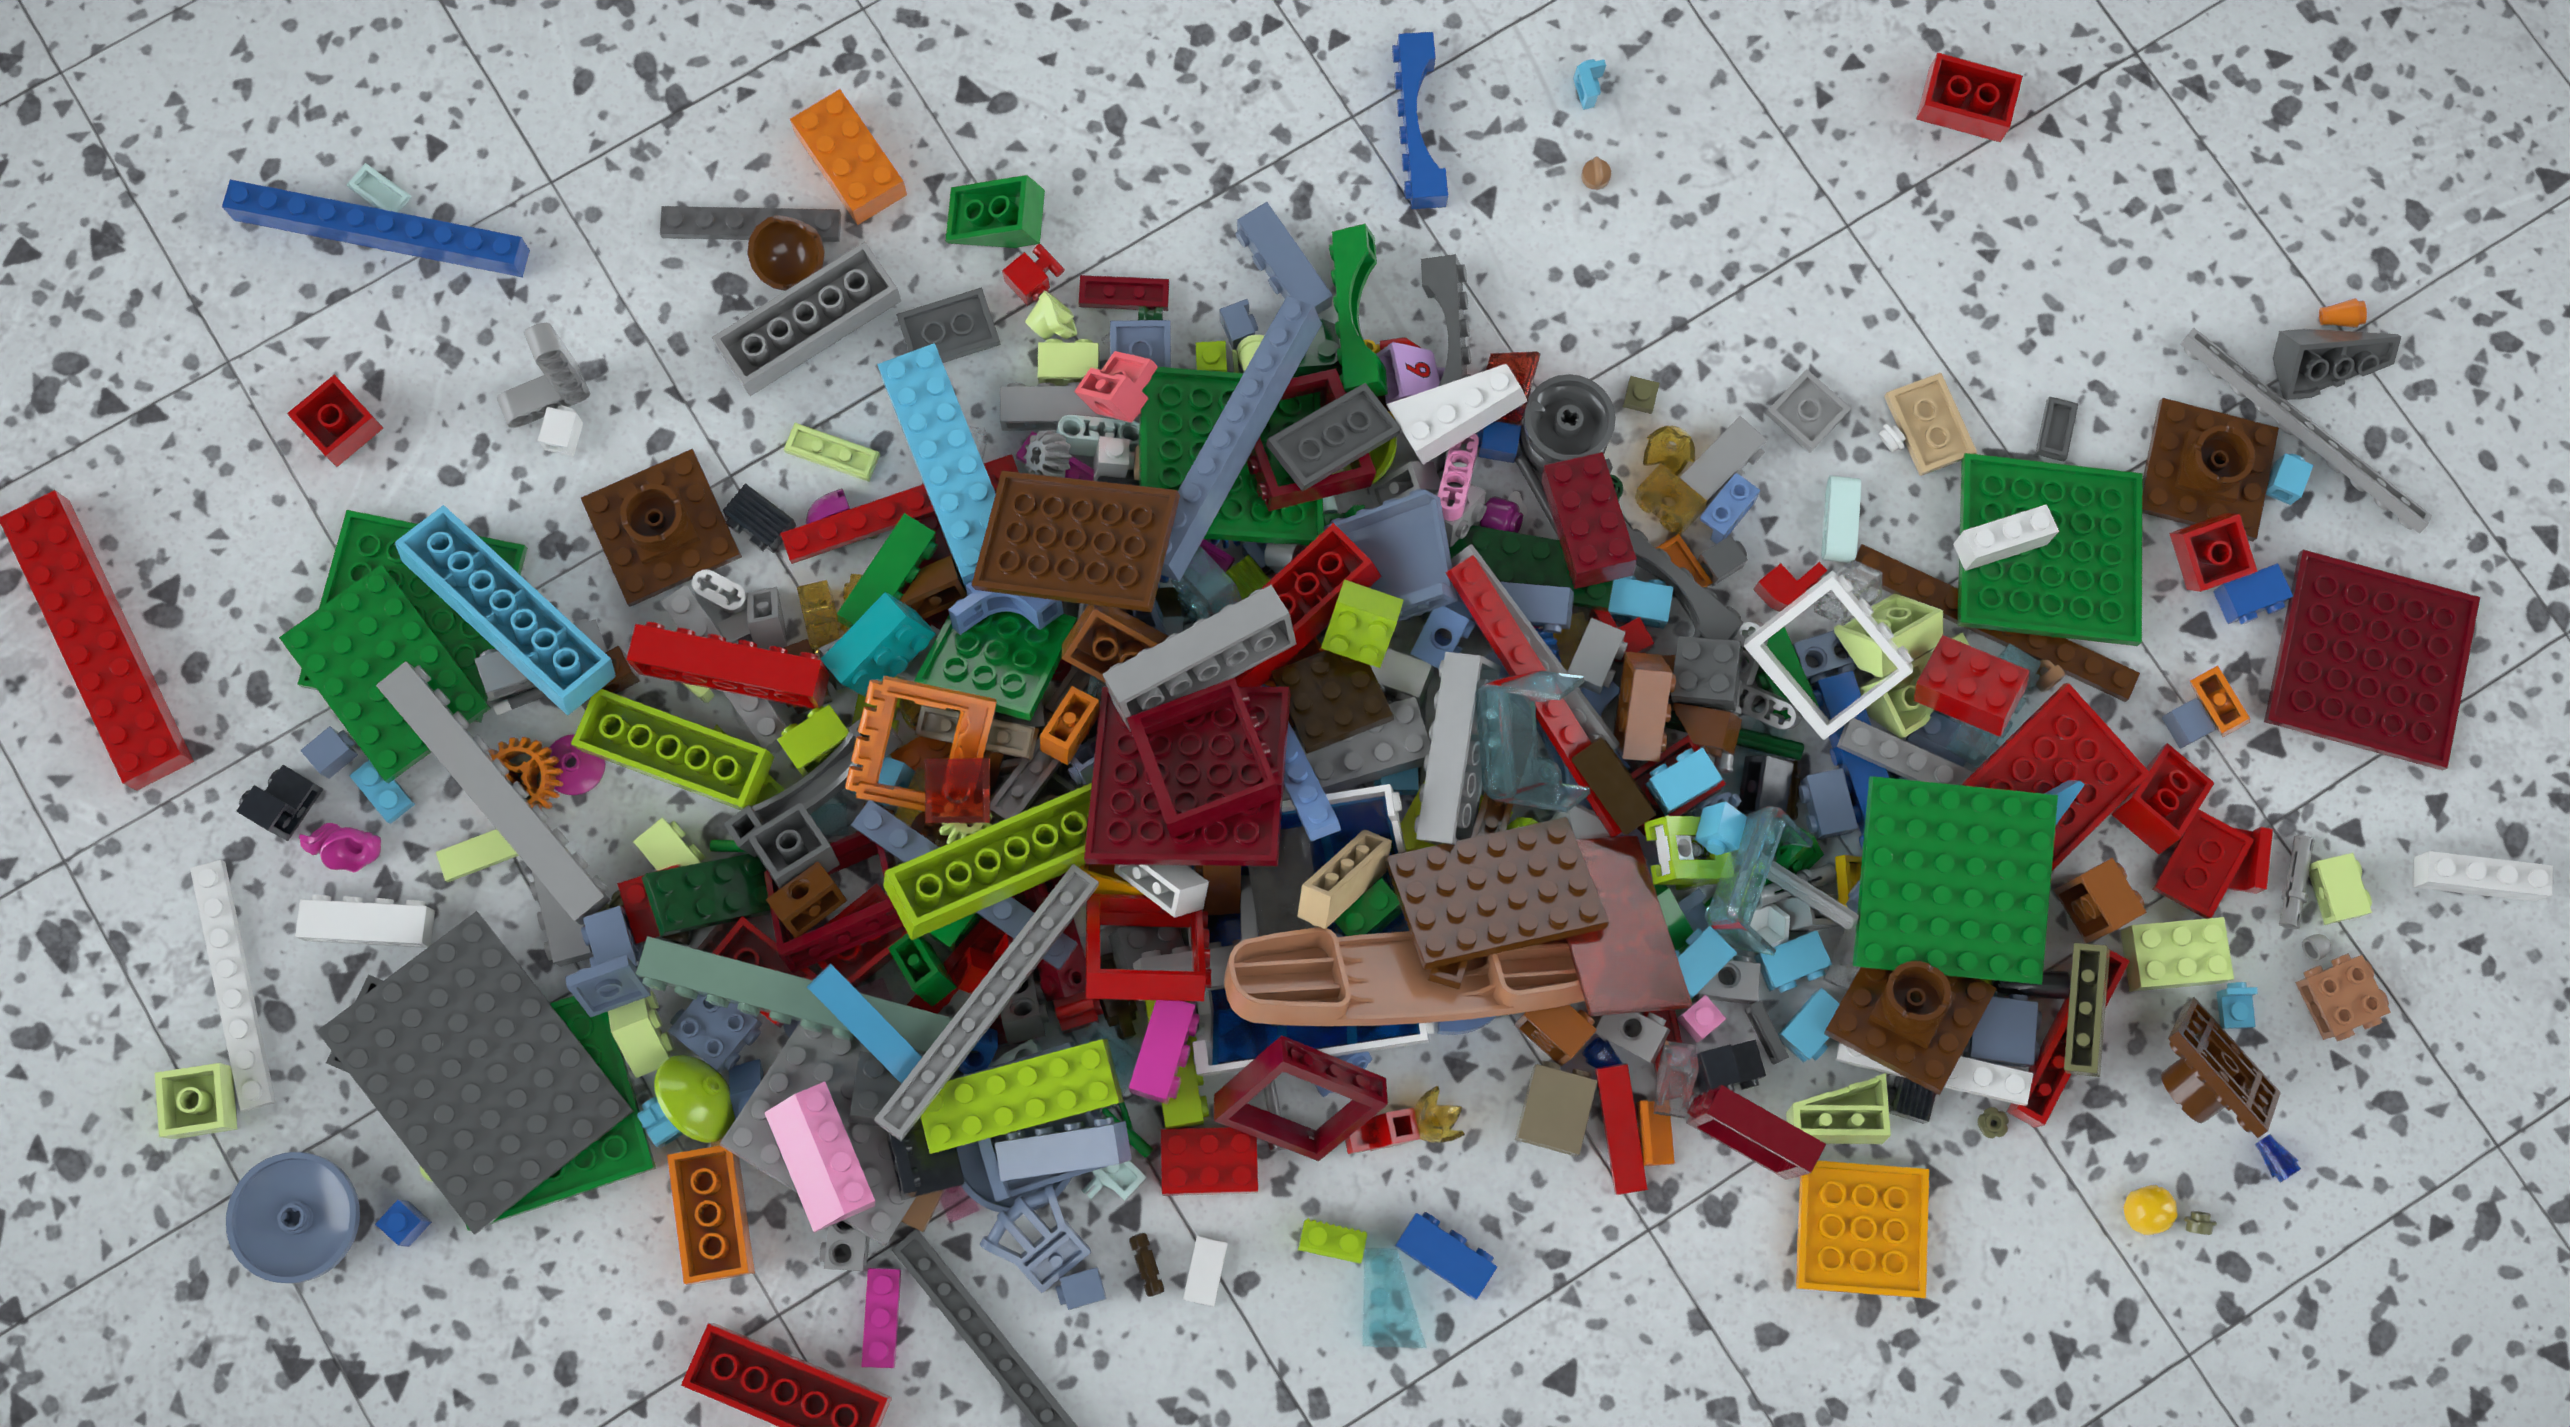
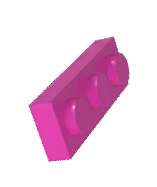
[861,1268,901,1368]

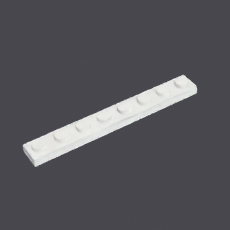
[190,860,276,1112]

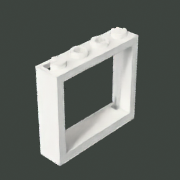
[1744,571,1914,741]

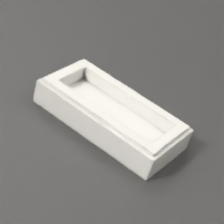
[1183,1236,1228,1307]

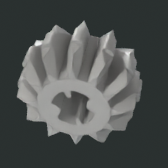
[1023,431,1073,478]

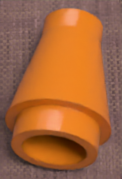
[2319,298,2367,328]

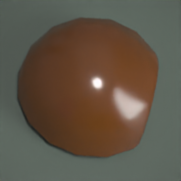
[747,215,825,291]

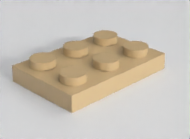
[1884,373,1977,476]

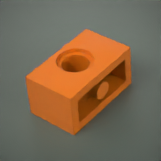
[2190,666,2250,738]
[1040,686,1099,765]

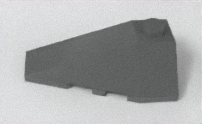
[2272,329,2402,400]

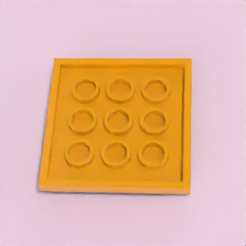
[1796,1161,1929,1298]

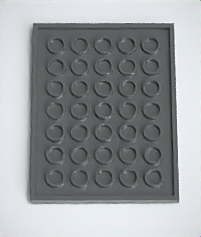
[317,911,634,1235]

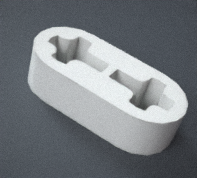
[692,569,747,614]

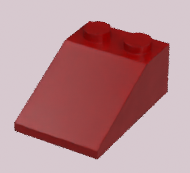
[2111,743,2214,855]

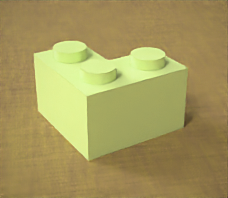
[608,990,674,1078]

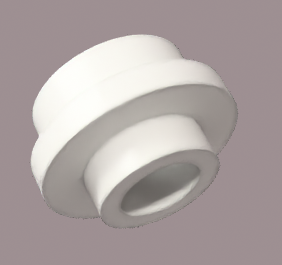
[1878,424,1906,452]

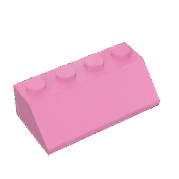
[765,1082,875,1233]

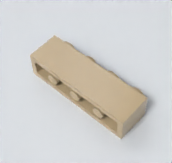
[1297,829,1392,929]

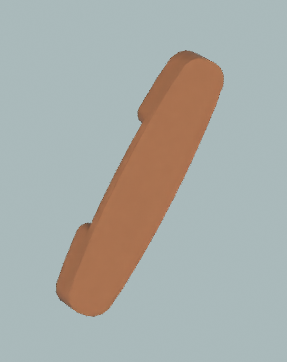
[1224,927,1605,1026]

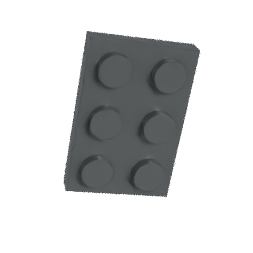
[896,287,1001,363]

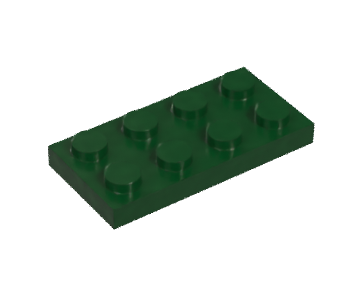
[642,854,771,937]

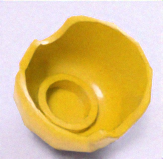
[2123,1185,2178,1235]

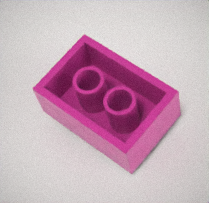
[1129,1000,1200,1105]

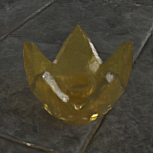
[1643,425,1695,480]
[1414,1086,1465,1143]

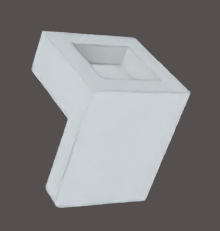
[1740,903,1790,951]

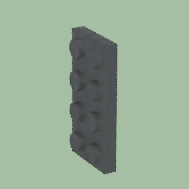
[1266,383,1401,492]

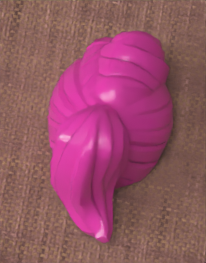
[299,823,381,873]

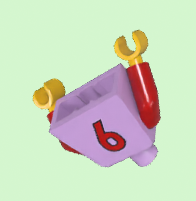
[1364,337,1445,419]

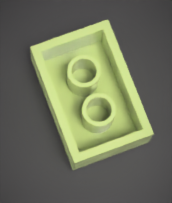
[2120,917,2234,992]

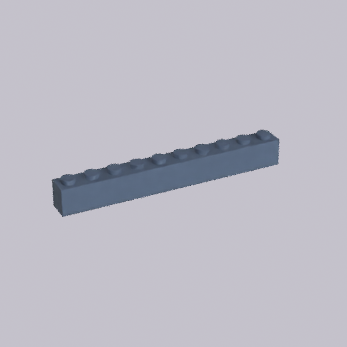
[1161,296,1322,582]

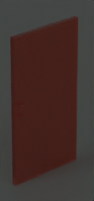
[1566,836,1692,1016]

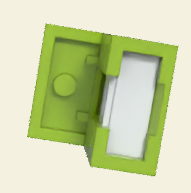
[1644,816,1738,890]

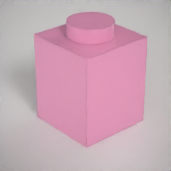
[1677,995,1726,1043]

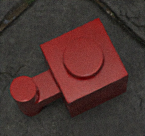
[1002,244,1065,306]
[1053,991,1103,1034]

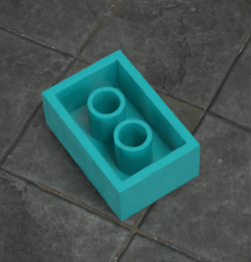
[820,592,936,697]

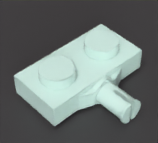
[1082,1160,1147,1201]

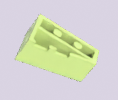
[1786,1073,1891,1144]

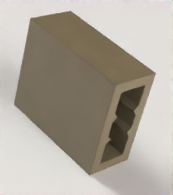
[1515,1061,1598,1157]

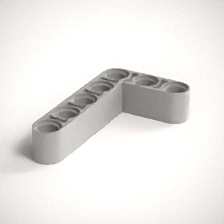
[497,322,590,428]

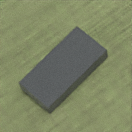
[2035,396,2078,462]
[1745,1001,1789,1065]

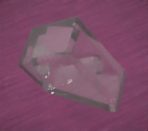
[1654,1041,1699,1118]

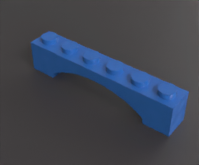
[1392,32,1448,209]

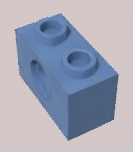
[1410,601,1476,669]

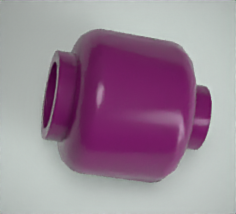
[1480,496,1523,533]

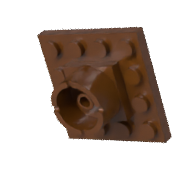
[2142,398,2279,542]
[581,449,742,607]
[1824,961,1997,1095]
[2161,997,2281,1138]

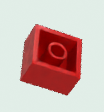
[287,374,383,467]
[2169,513,2258,592]

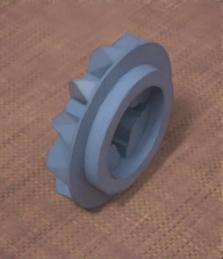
[1692,792,1741,817]

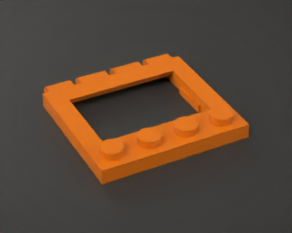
[845,676,997,815]

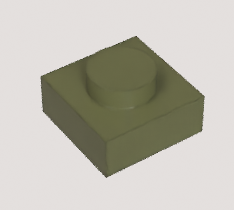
[1623,376,1660,414]

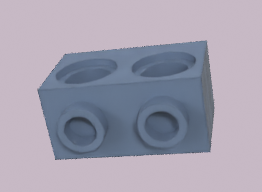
[1792,630,1857,685]

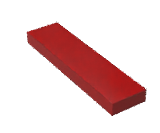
[1595,1063,1648,1195]

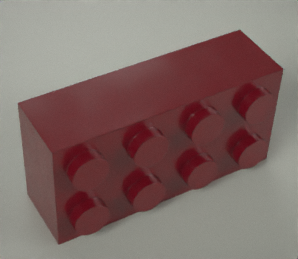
[1542,452,1637,589]

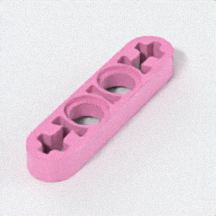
[1438,434,1479,521]

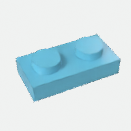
[349,760,415,824]

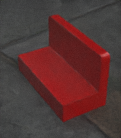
[2228,827,2273,894]

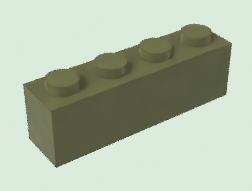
[2064,943,2110,1077]

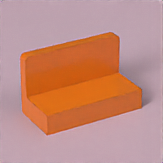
[1636,1100,1675,1166]

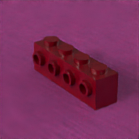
[1014,875,1086,1002]

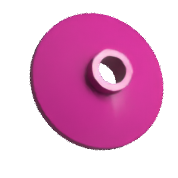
[550,734,606,795]

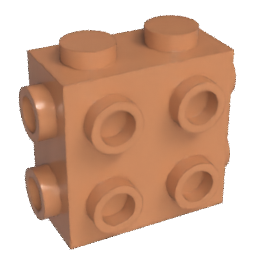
[2295,953,2391,1042]

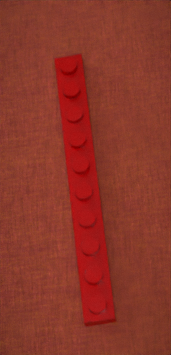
[1445,555,1622,838]

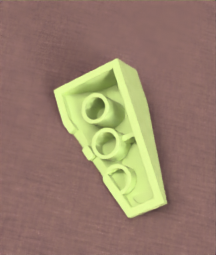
[1859,633,1969,739]

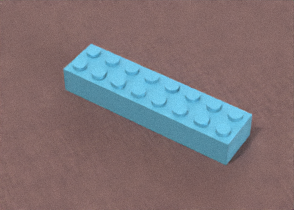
[877,343,996,589]
[395,505,616,716]

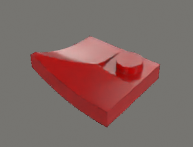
[617,864,681,944]

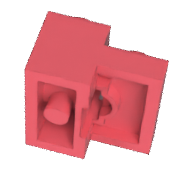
[1074,351,1158,423]

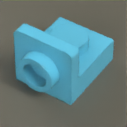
[1573,59,1606,110]
[2216,982,2258,1029]

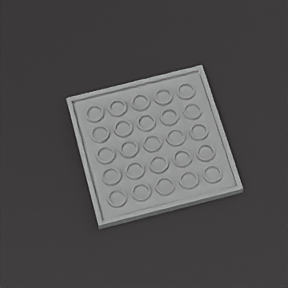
[720,1022,966,1246]

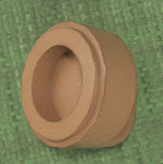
[1581,156,1611,190]
[2033,660,2065,692]

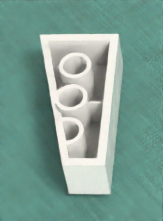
[1386,364,1527,465]

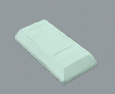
[346,163,412,213]

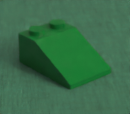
[945,175,1045,248]

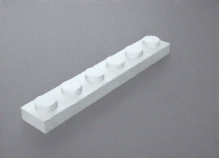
[1835,1043,2033,1106]

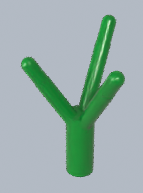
[1102,1102,1153,1158]

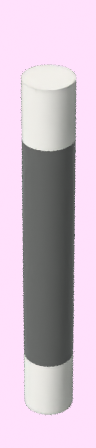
[493,687,546,715]

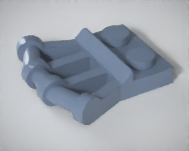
[1886,711,1977,780]
[980,1184,1091,1294]

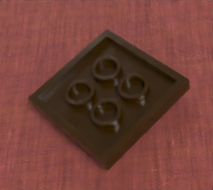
[1271,650,1394,754]

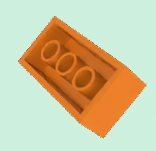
[790,89,907,225]
[667,1145,755,1285]

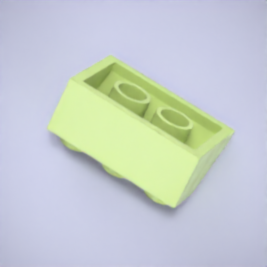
[1834,594,1943,678]

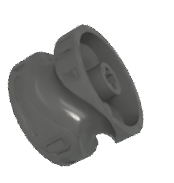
[1519,374,1616,474]

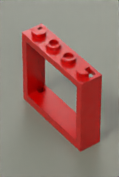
[1086,894,1212,1002]

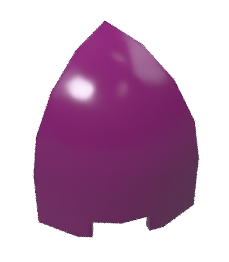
[806,488,850,524]

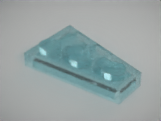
[1362,1248,1427,1348]

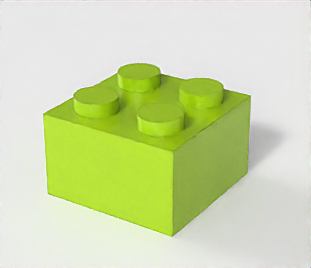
[1321,580,1404,668]
[777,704,849,777]

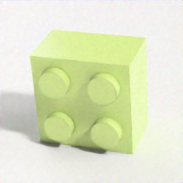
[154,1063,237,1139]

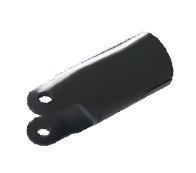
[1993,971,2070,999]

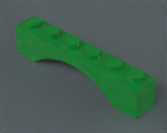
[1329,223,1388,397]

